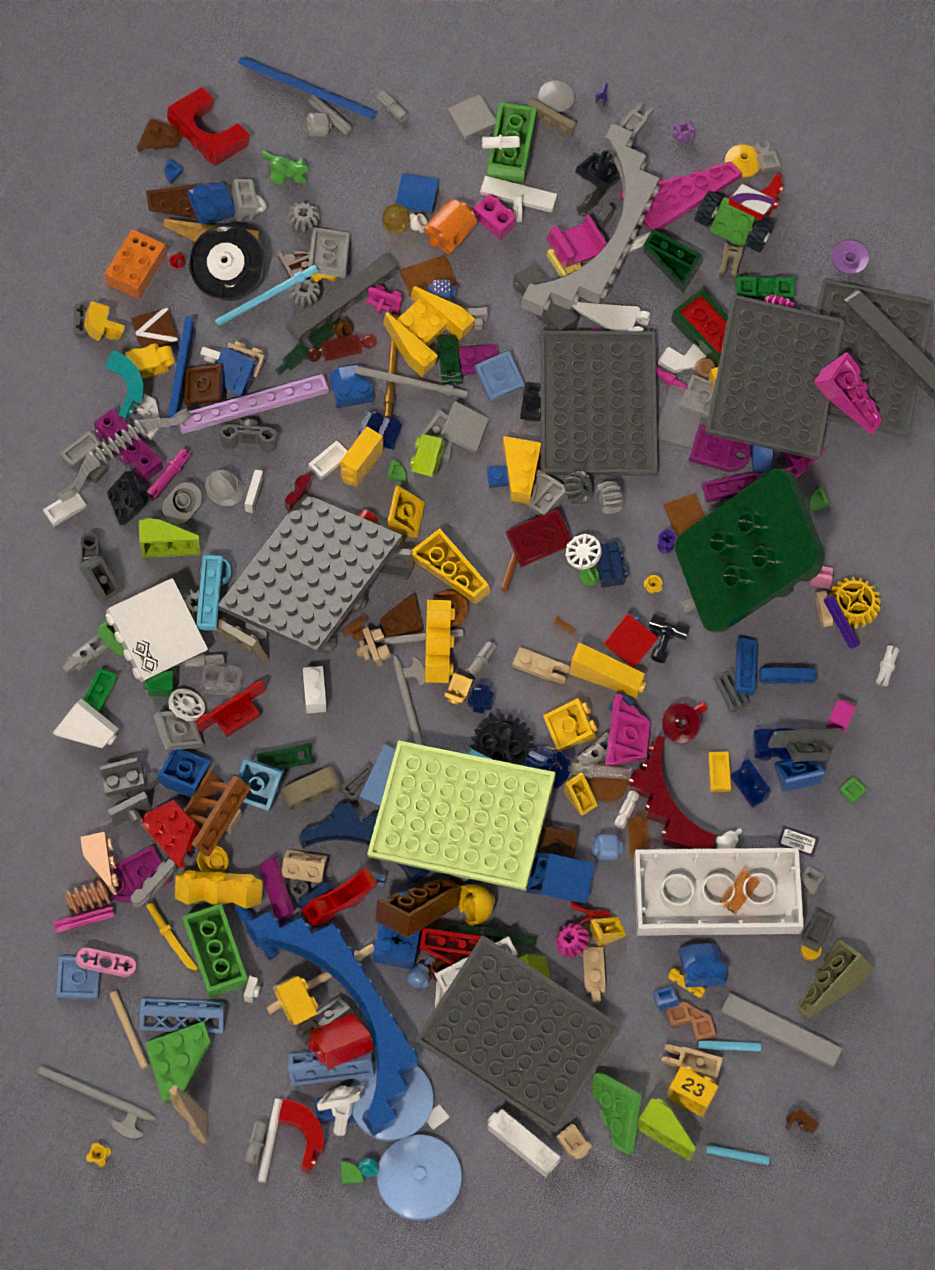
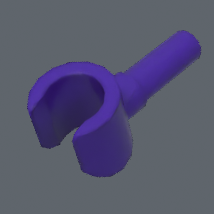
[595,83,608,106]

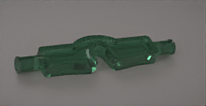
[275,317,340,375]
[444,924,537,946]

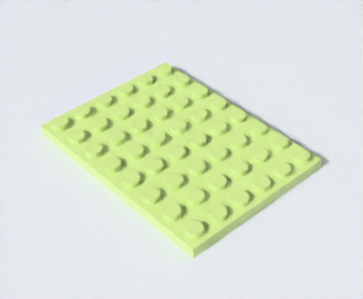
[367,740,556,891]

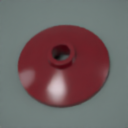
[662,703,701,743]

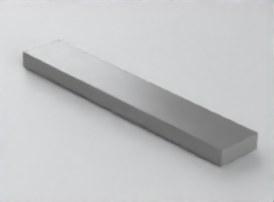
[721,993,843,1068]

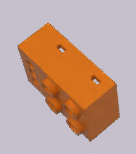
[104,229,167,300]

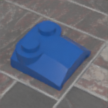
[187,182,235,224]
[329,365,374,408]
[157,749,211,796]
[678,943,727,988]

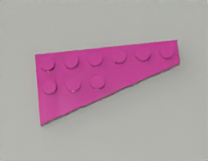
[619,161,742,231]

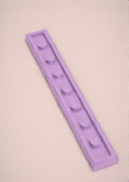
[178,374,329,434]

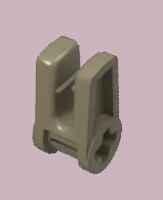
[719,243,744,280]

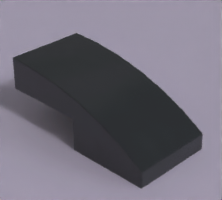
[520,382,541,422]

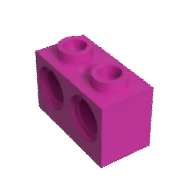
[473,194,516,240]

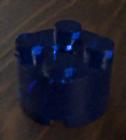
[522,743,571,789]

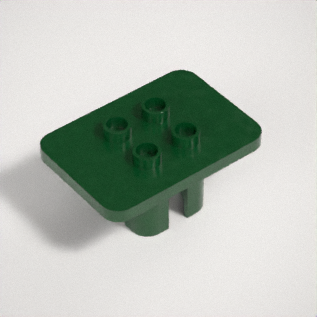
[675,469,825,632]

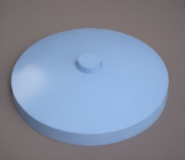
[351,1061,433,1142]
[377,1135,462,1220]

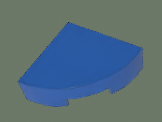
[165,159,183,185]

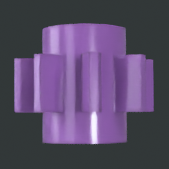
[672,121,695,145]

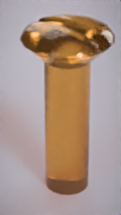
[553,615,576,634]

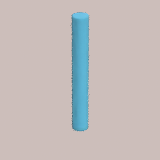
[698,1040,761,1052]
[706,1145,770,1165]

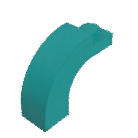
[105,350,144,420]

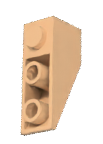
[81,832,119,895]

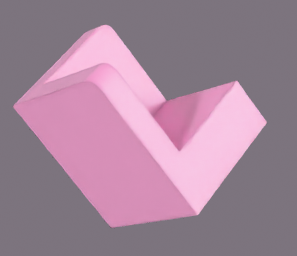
[810,566,833,589]

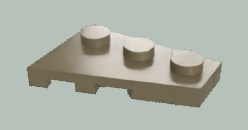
[215,618,269,666]

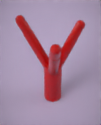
[570,901,610,925]

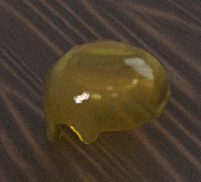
[382,204,410,234]

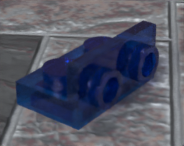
[730,758,771,808]

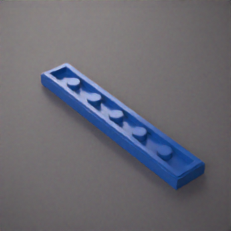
[167,316,194,427]

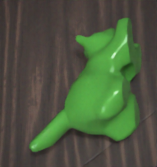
[261,151,309,185]

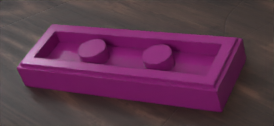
[702,471,760,503]
[259,857,294,922]

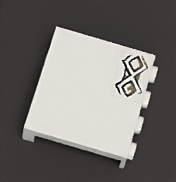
[105,578,208,682]

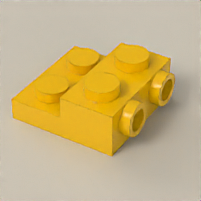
[543,698,598,752]

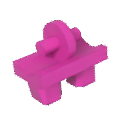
[366,284,402,315]

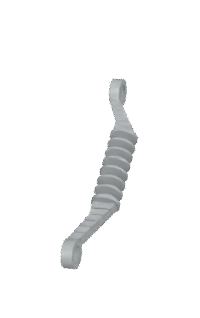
[58,408,191,502]

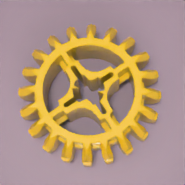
[829,576,881,629]

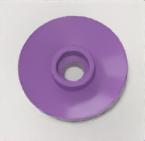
[831,240,869,274]

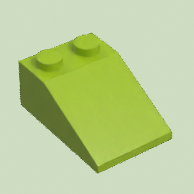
[139,518,201,558]
[637,1098,696,1162]

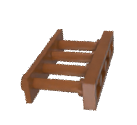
[184,770,251,857]

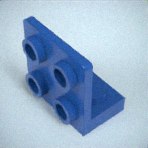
[217,347,259,397]

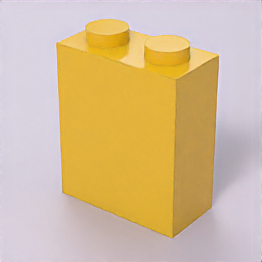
[340,426,383,488]

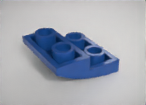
[395,173,439,214]

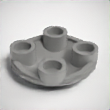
[538,81,575,114]

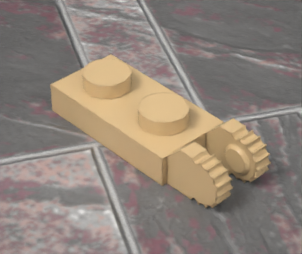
[512,647,570,684]
[661,1044,723,1079]

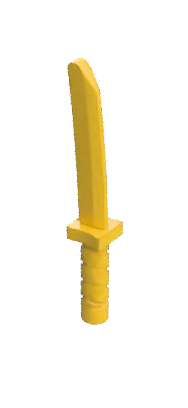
[146,902,198,971]

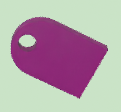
[688,425,751,472]
[105,846,171,903]

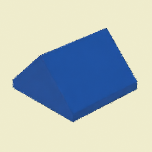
[774,759,824,793]

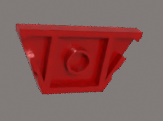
[141,800,199,868]

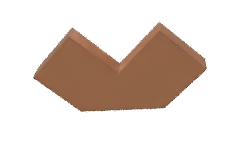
[665,1002,717,1042]

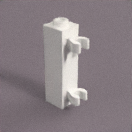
[487,1109,560,1177]

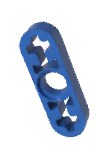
[759,668,817,684]

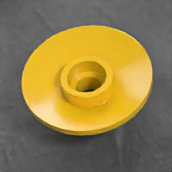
[725,145,760,178]

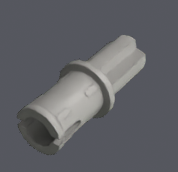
[376,90,408,122]
[465,642,496,678]
[185,653,224,669]
[244,1122,267,1165]

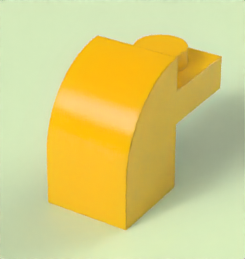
[84,301,125,341]

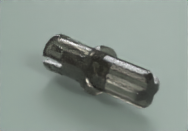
[576,188,606,217]

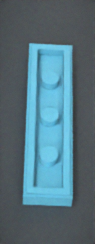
[196,555,223,630]

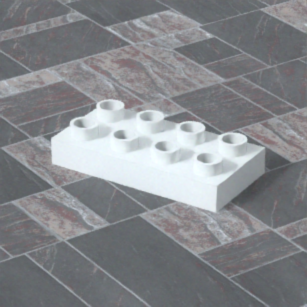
[634,848,803,936]

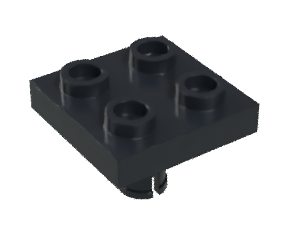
[575,151,620,192]
[107,471,148,525]

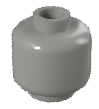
[303,113,332,137]

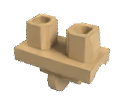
[356,627,391,667]

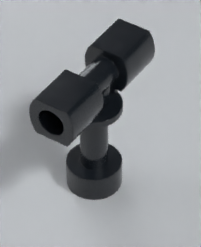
[649,614,690,663]

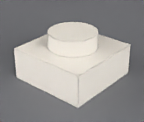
[200,347,221,364]
[244,976,261,1003]

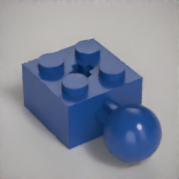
[373,891,421,970]

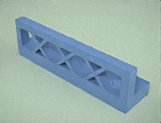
[140,999,225,1033]
[288,1051,375,1086]

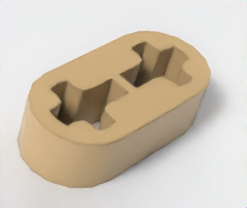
[815,591,833,628]

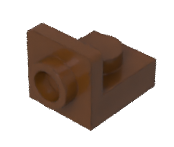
[785,1108,819,1134]

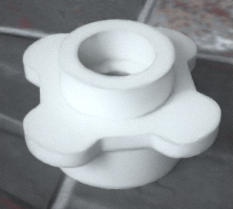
[410,213,427,233]

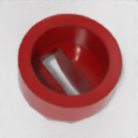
[169,253,186,269]

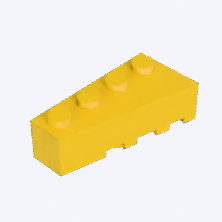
[412,528,491,604]

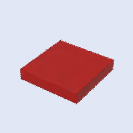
[602,613,658,668]

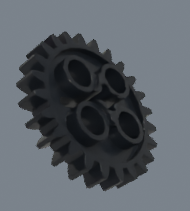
[470,713,535,766]

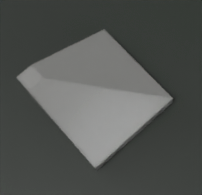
[800,865,826,895]

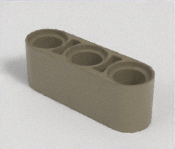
[280,767,342,810]

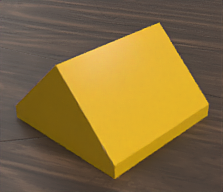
[388,486,425,538]

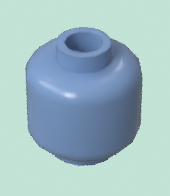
[592,834,623,861]

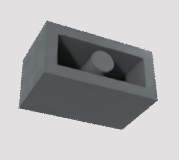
[78,555,121,602]

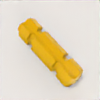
[668,968,706,998]

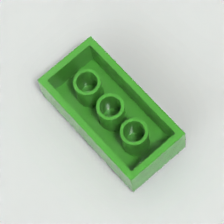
[487,102,537,183]
[182,904,248,999]

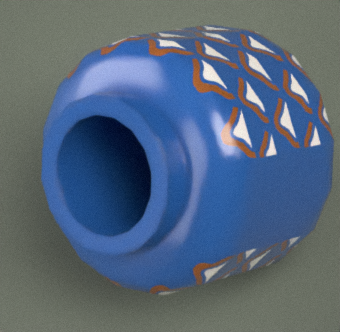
[428,279,455,302]

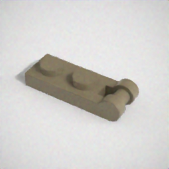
[528,100,576,138]

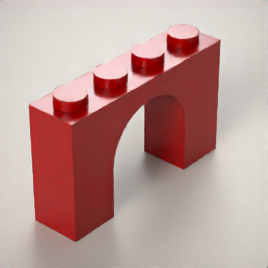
[167,86,250,167]

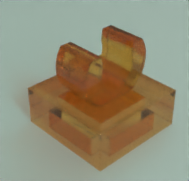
[341,618,365,642]

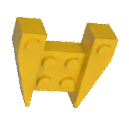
[383,286,475,377]

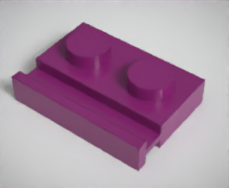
[458,344,498,376]

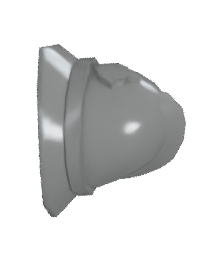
[205,469,244,506]

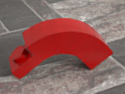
[278,1098,324,1173]

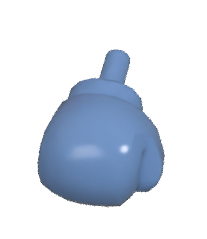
[406,956,432,989]

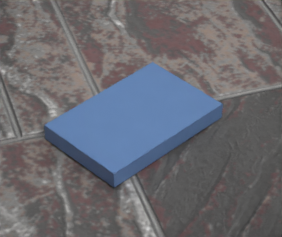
[359,744,396,808]

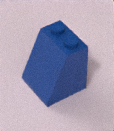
[526,853,594,903]

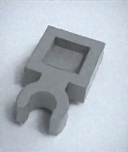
[755,140,781,173]

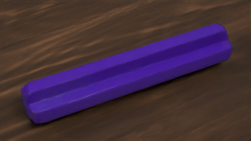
[824,595,860,649]

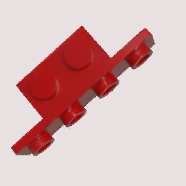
[195,680,266,737]

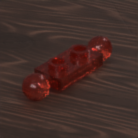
[306,334,377,362]

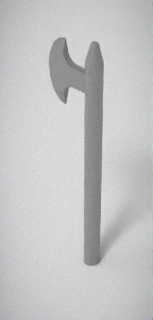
[393,656,425,746]
[37,1066,155,1138]

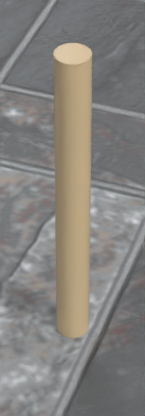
[110,991,149,1069]

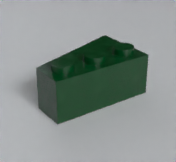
[643,229,702,294]

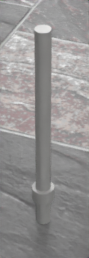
[354,366,468,398]

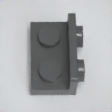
[377,548,414,580]
[99,757,146,797]

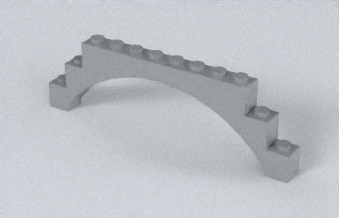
[521,123,660,316]

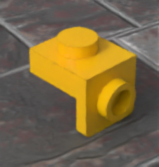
[444,673,473,705]

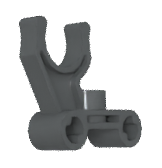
[216,395,277,452]

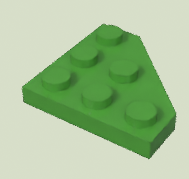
[145,1022,212,1103]
[592,1071,641,1155]

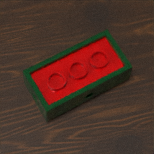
[671,289,728,368]

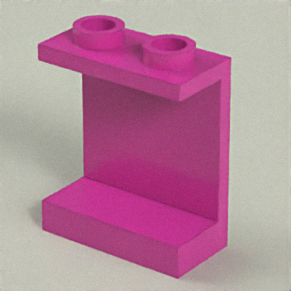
[547,215,607,268]

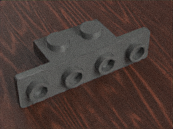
[768,728,844,762]

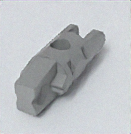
[62,634,109,676]
[571,732,609,775]

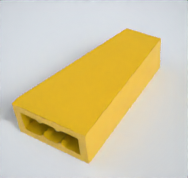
[570,642,646,698]

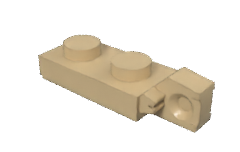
[582,947,606,1005]

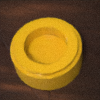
[801,945,822,961]

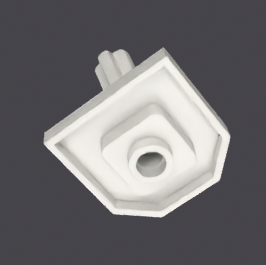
[317,1085,366,1136]

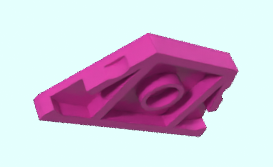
[606,694,650,766]

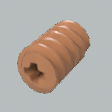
[65,880,110,915]

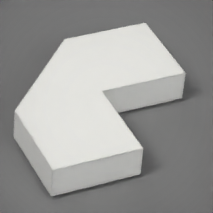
[658,344,707,373]
[133,393,161,441]

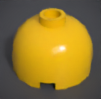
[459,884,495,926]

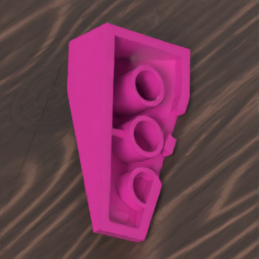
[814,353,882,435]

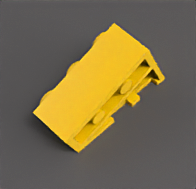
[502,436,541,504]

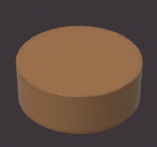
[695,358,715,377]

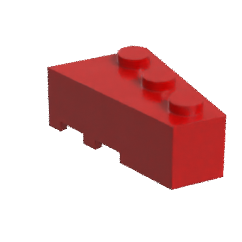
[420,928,482,966]

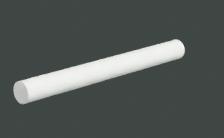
[258,1099,283,1183]

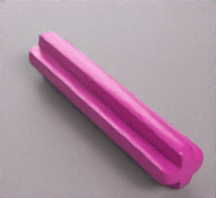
[54,905,114,933]

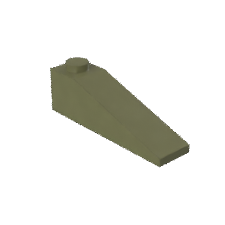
[796,939,875,1019]

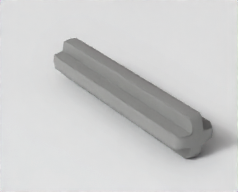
[308,95,352,135]

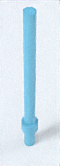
[215,265,318,326]

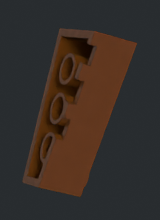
[375,878,461,937]

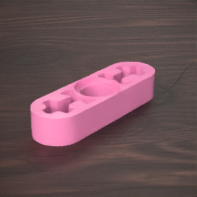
[76,948,136,977]

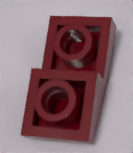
[284,472,312,512]

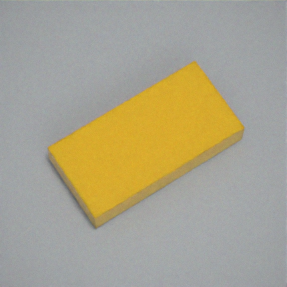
[708,751,731,792]

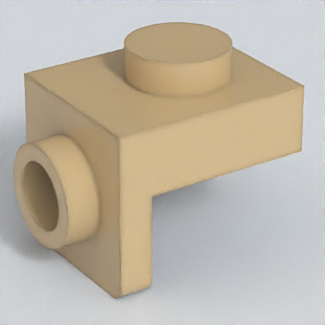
[556,1124,592,1159]

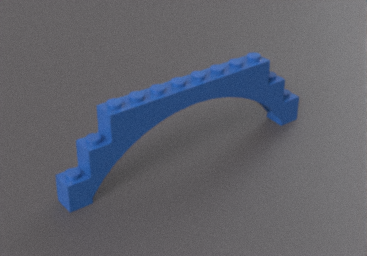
[246,912,418,1136]

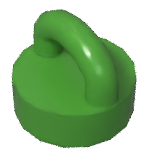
[579,567,599,587]

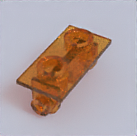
[627,815,649,859]

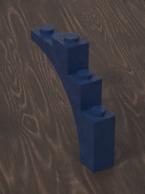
[298,802,430,883]

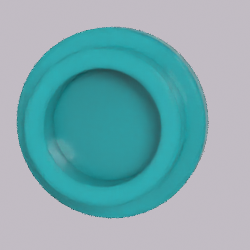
[358,1158,379,1177]

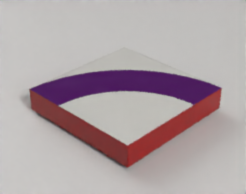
[728,184,775,220]

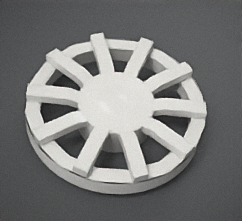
[565,534,602,570]
[168,689,205,721]

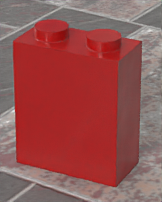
[307,1013,373,1070]

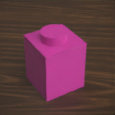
[826,699,856,734]

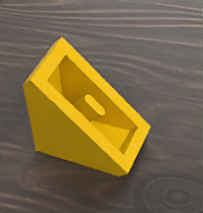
[563,772,598,816]
[589,917,627,947]

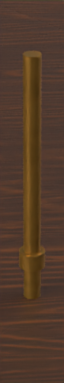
[383,315,400,419]

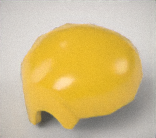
[196,845,230,873]

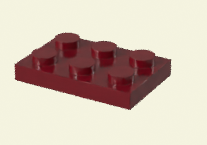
[505,509,572,568]

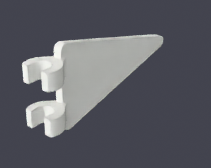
[571,302,650,331]

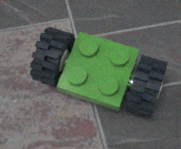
[694,190,775,253]

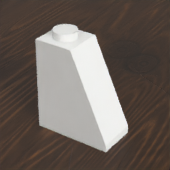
[53,699,119,748]

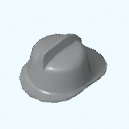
[162,482,202,525]

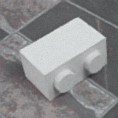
[303,666,326,714]

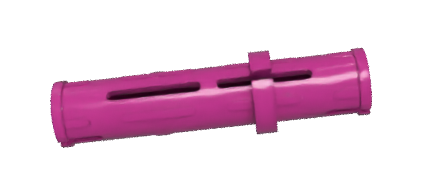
[146,448,191,500]

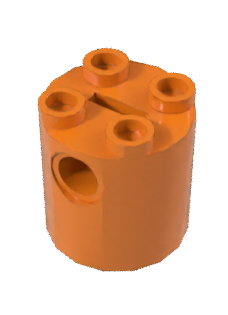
[423,199,477,255]

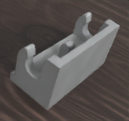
[231,179,258,221]

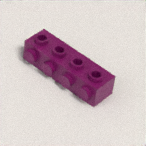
[94,408,163,483]

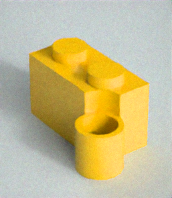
[125,344,175,378]

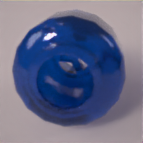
[467,684,495,714]

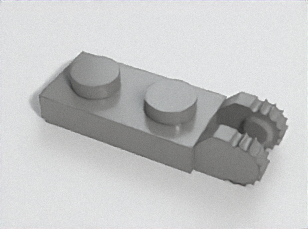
[619,102,654,140]
[130,859,176,909]

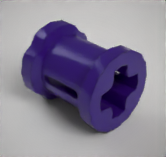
[657,530,676,554]

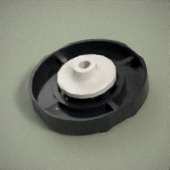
[189,225,265,301]

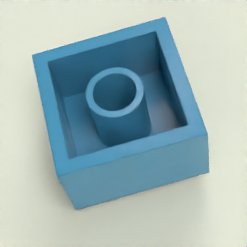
[238,758,284,811]

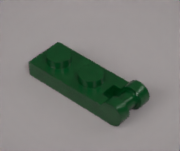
[437,335,462,385]
[257,743,316,770]

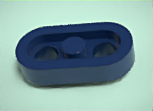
[298,881,336,911]

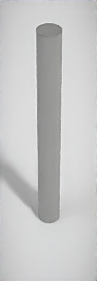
[384,629,463,645]

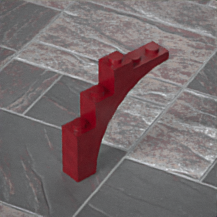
[628,735,717,849]

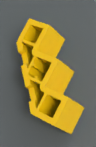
[425,600,455,683]
[175,870,262,909]

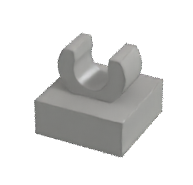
[468,307,487,331]

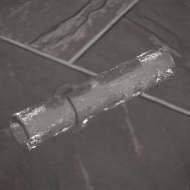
[570,762,631,780]

